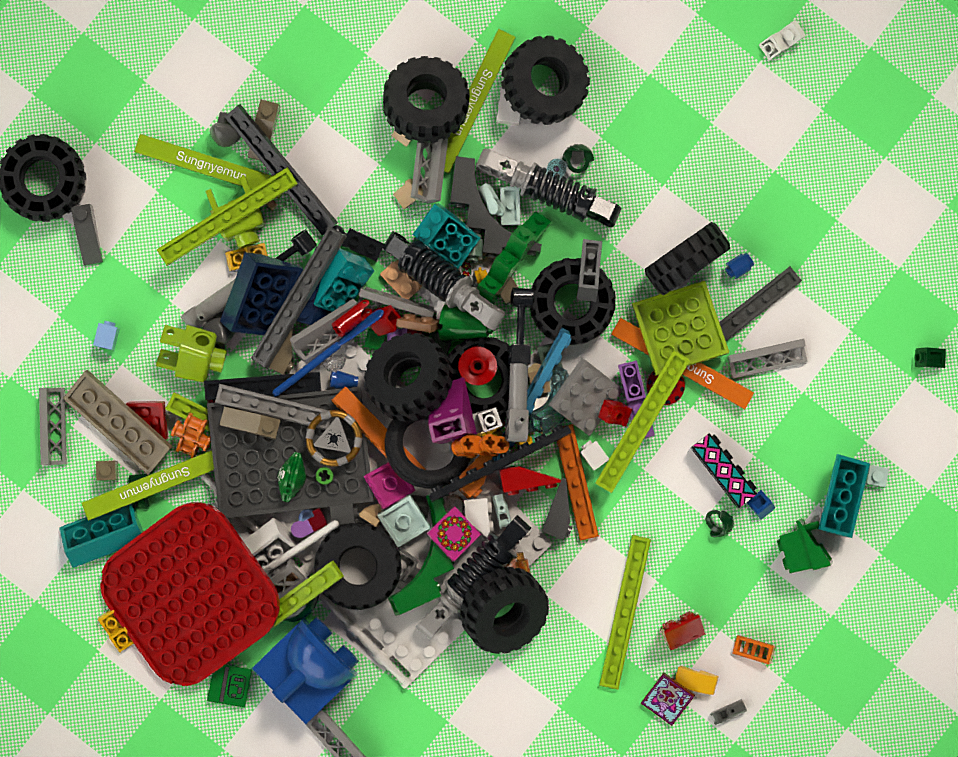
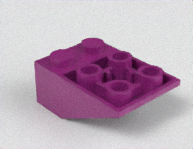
[428,378,477,444]

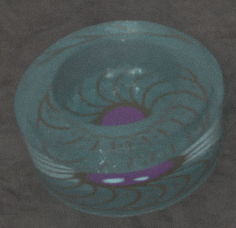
[547,159,566,178]

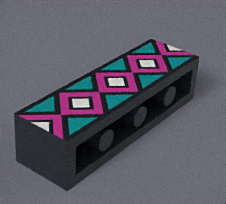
[690,433,757,508]

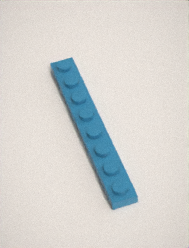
[492,328,571,461]

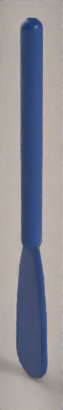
[272,309,384,396]

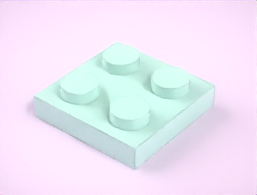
[377,494,431,547]

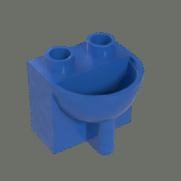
[252,617,359,724]

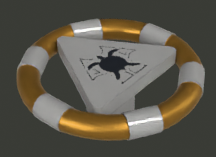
[305,410,363,467]

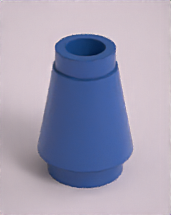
[330,370,358,389]

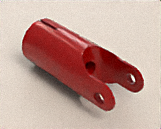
[332,299,372,337]

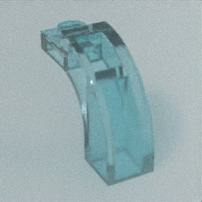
[530,365,569,434]

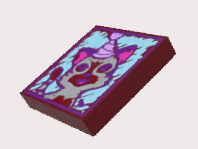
[641,672,695,726]

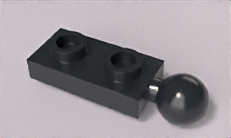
[332,225,384,261]

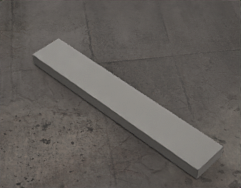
[215,384,331,430]

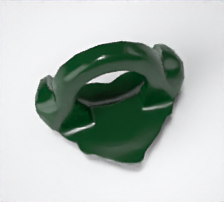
[562,144,594,173]
[705,510,734,537]

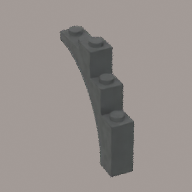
[450,156,542,259]

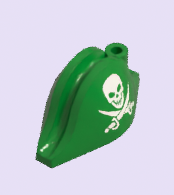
[277,452,306,503]

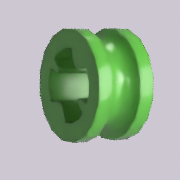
[316,467,334,485]

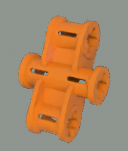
[171,412,211,458]
[451,434,509,458]

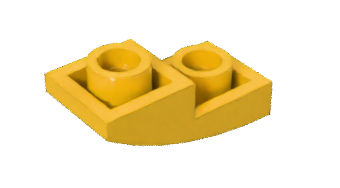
[225,243,268,271]
[98,610,134,653]
[675,666,719,695]

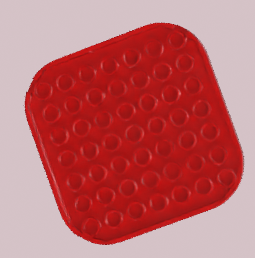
[100,502,280,686]

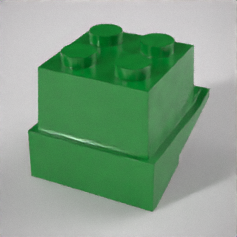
[777,518,833,573]

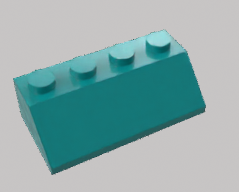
[819,454,870,538]
[59,503,143,568]

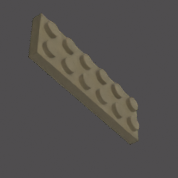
[63,370,173,475]

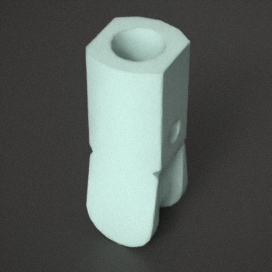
[478,183,505,216]
[492,493,511,530]

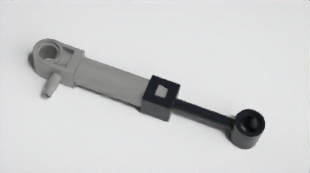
[505,287,533,442]

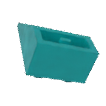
[412,203,481,269]
[314,249,374,312]

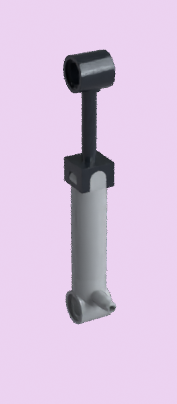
[181,229,317,328]

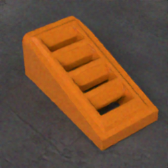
[732,635,776,664]

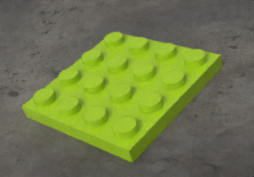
[632,281,729,376]

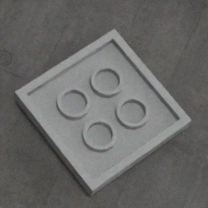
[548,358,623,436]

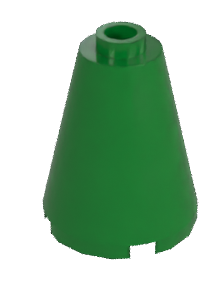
[439,304,493,341]

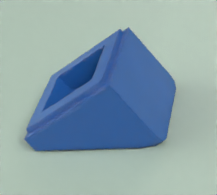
[747,490,775,520]

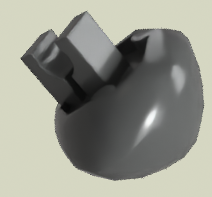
[210,112,241,147]
[202,317,235,350]

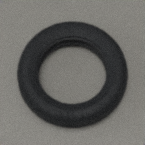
[385,415,471,489]

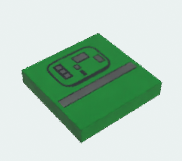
[207,665,252,708]

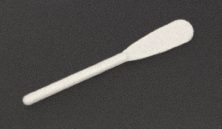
[262,520,339,574]

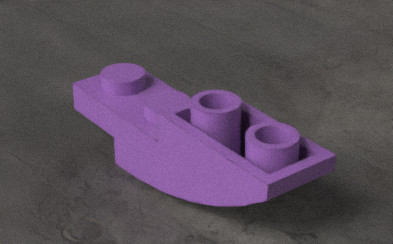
[618,360,655,439]

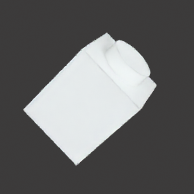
[580,440,609,471]

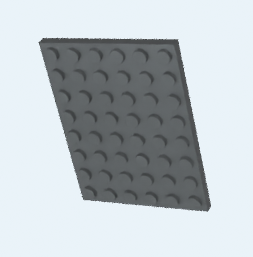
[207,387,374,518]

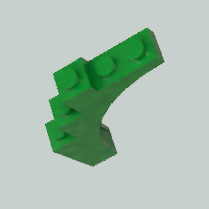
[477,211,551,305]
[388,494,454,616]

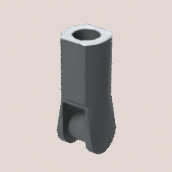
[710,699,747,725]

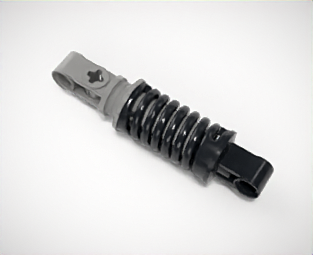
[475,148,622,227]
[382,231,506,331]
[416,515,531,640]

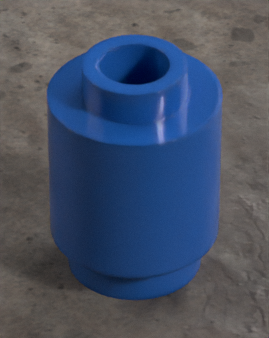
[725,253,754,279]

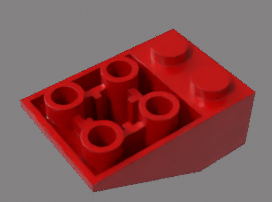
[499,465,561,496]
[660,611,706,651]

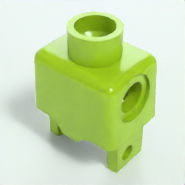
[205,176,265,249]
[156,325,227,382]

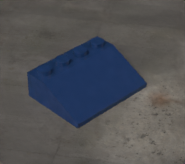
[220,252,304,335]

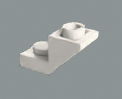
[759,20,806,60]
[473,407,502,433]

